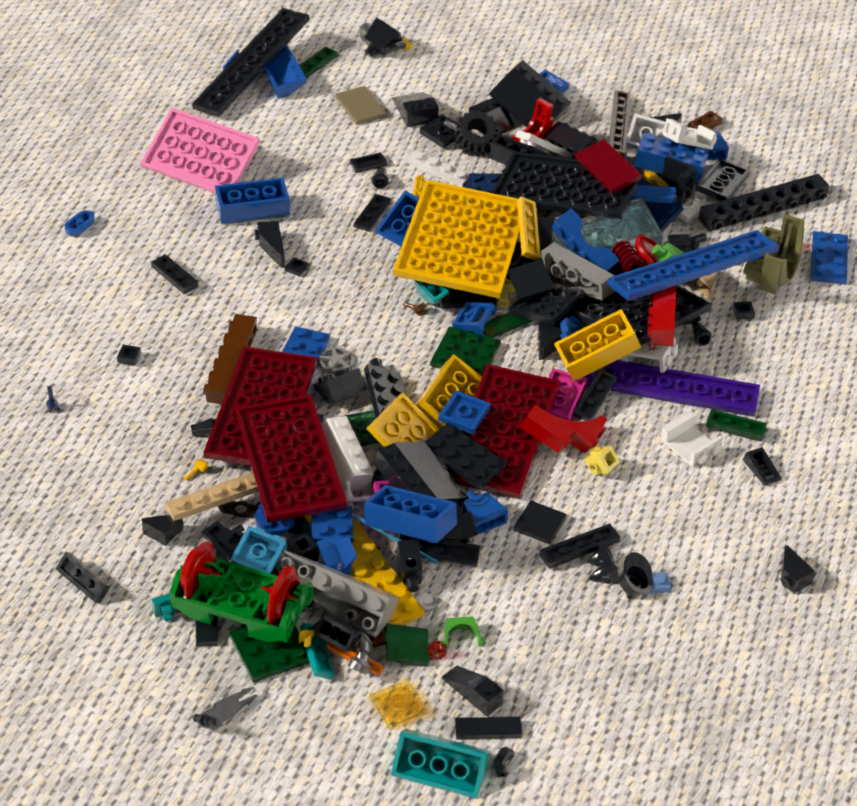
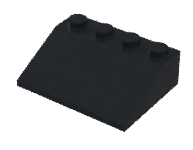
[488,60,572,128]
[374,442,468,505]

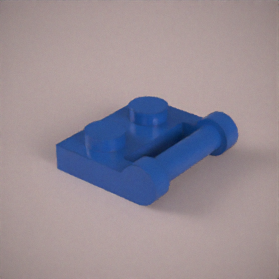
[452,302,497,334]

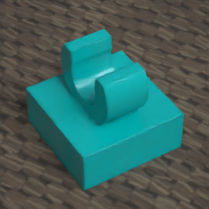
[152,593,175,621]

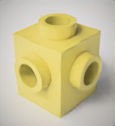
[584,445,620,475]

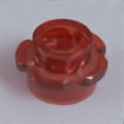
[427,641,447,660]

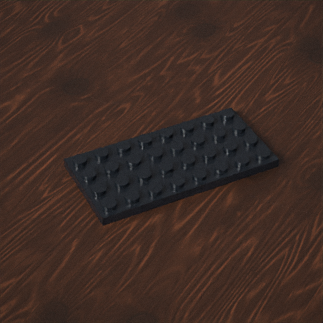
[492,151,644,220]

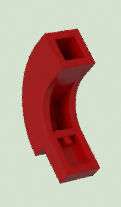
[512,98,555,148]

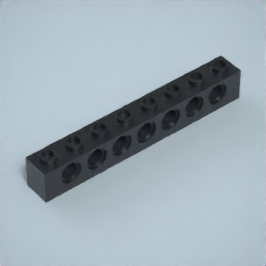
[698,173,829,231]

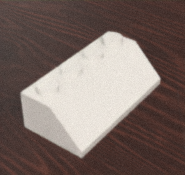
[321,416,374,492]

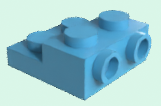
[230,526,286,574]

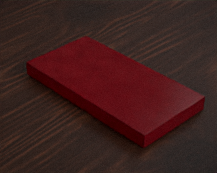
[575,139,642,194]

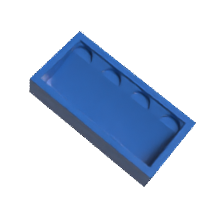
[263,45,307,99]

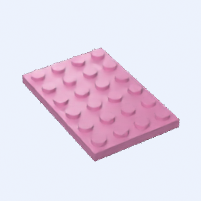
[140,107,261,194]

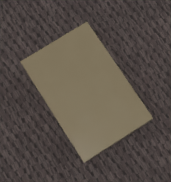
[335,86,386,125]

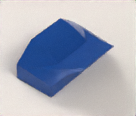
[316,535,357,575]

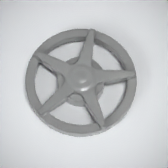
[319,346,354,374]

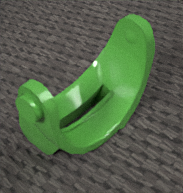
[442,616,484,649]

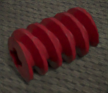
[612,240,645,273]

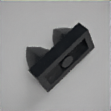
[587,540,620,584]

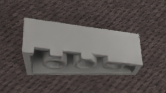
[541,242,615,300]

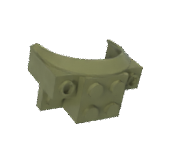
[743,214,805,295]

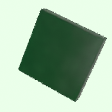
[385,623,429,666]

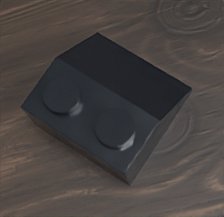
[469,98,515,136]

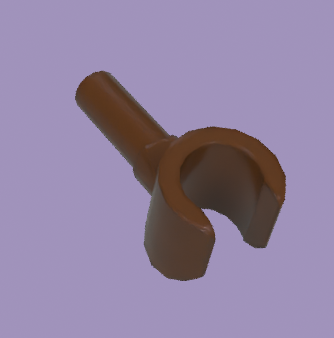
[403,301,427,316]

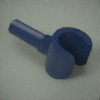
[46,386,60,413]

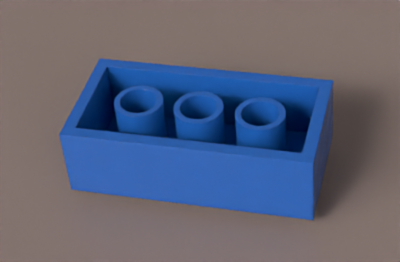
[633,133,709,184]
[215,177,290,224]
[364,485,457,543]

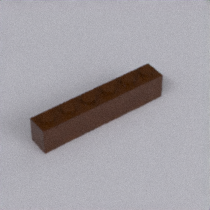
[203,314,257,404]

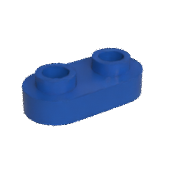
[65,210,95,236]

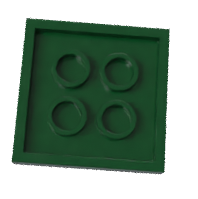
[430,326,501,376]
[229,624,310,683]

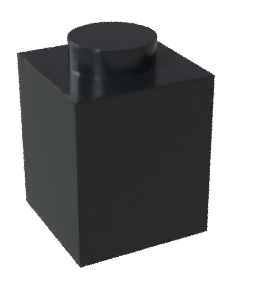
[664,234,692,253]

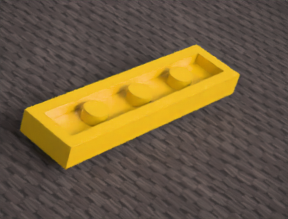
[517,197,541,261]

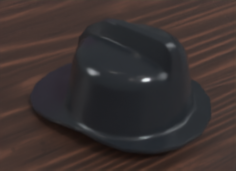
[619,552,652,598]

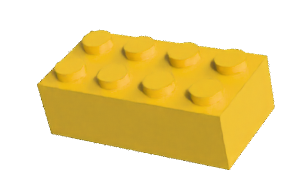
[554,309,641,382]

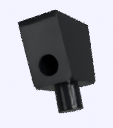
[396,539,423,593]

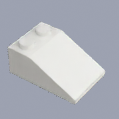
[626,113,668,154]

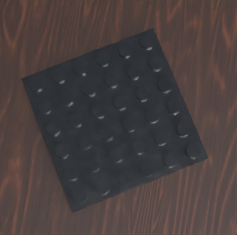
[568,268,712,346]

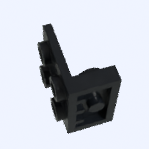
[662,156,696,205]

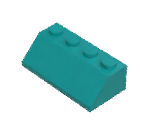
[391,729,491,798]

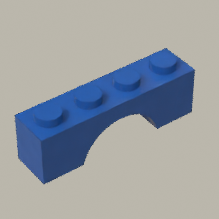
[551,208,620,272]

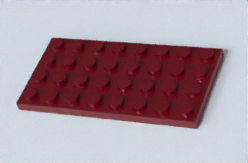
[203,346,317,465]
[446,364,561,499]
[235,395,347,523]

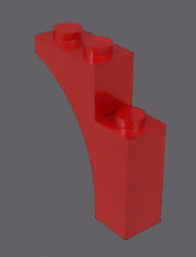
[520,405,608,453]

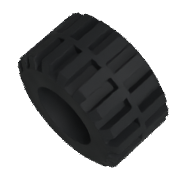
[455,110,499,156]

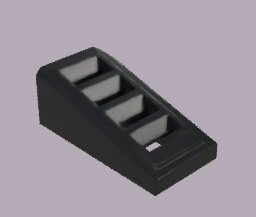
[743,447,782,486]

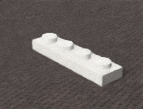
[406,150,470,187]

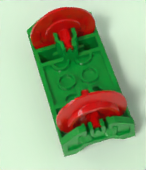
[169,541,314,643]

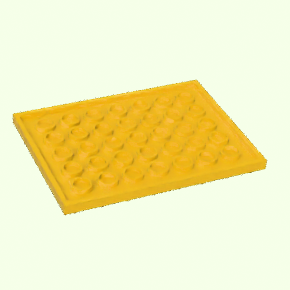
[393,180,520,298]

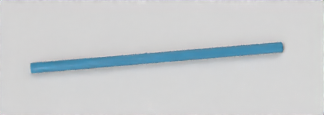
[352,513,438,564]

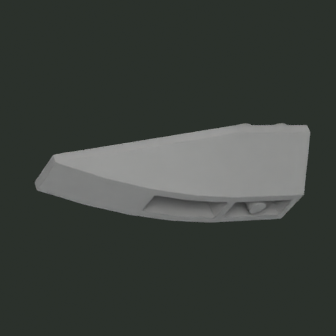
[276,550,399,637]

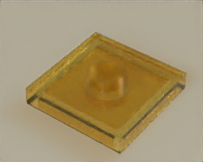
[369,679,428,730]

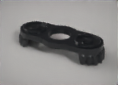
[218,501,260,519]

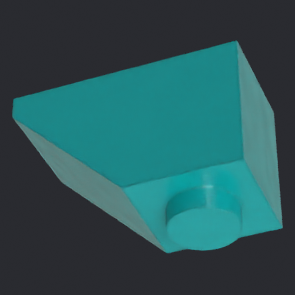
[414,280,449,303]

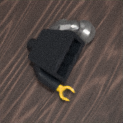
[359,17,413,58]
[298,615,372,675]

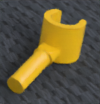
[183,459,209,481]

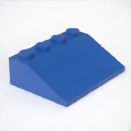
[375,190,419,247]

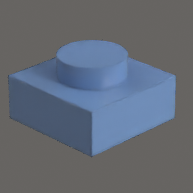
[650,572,671,593]

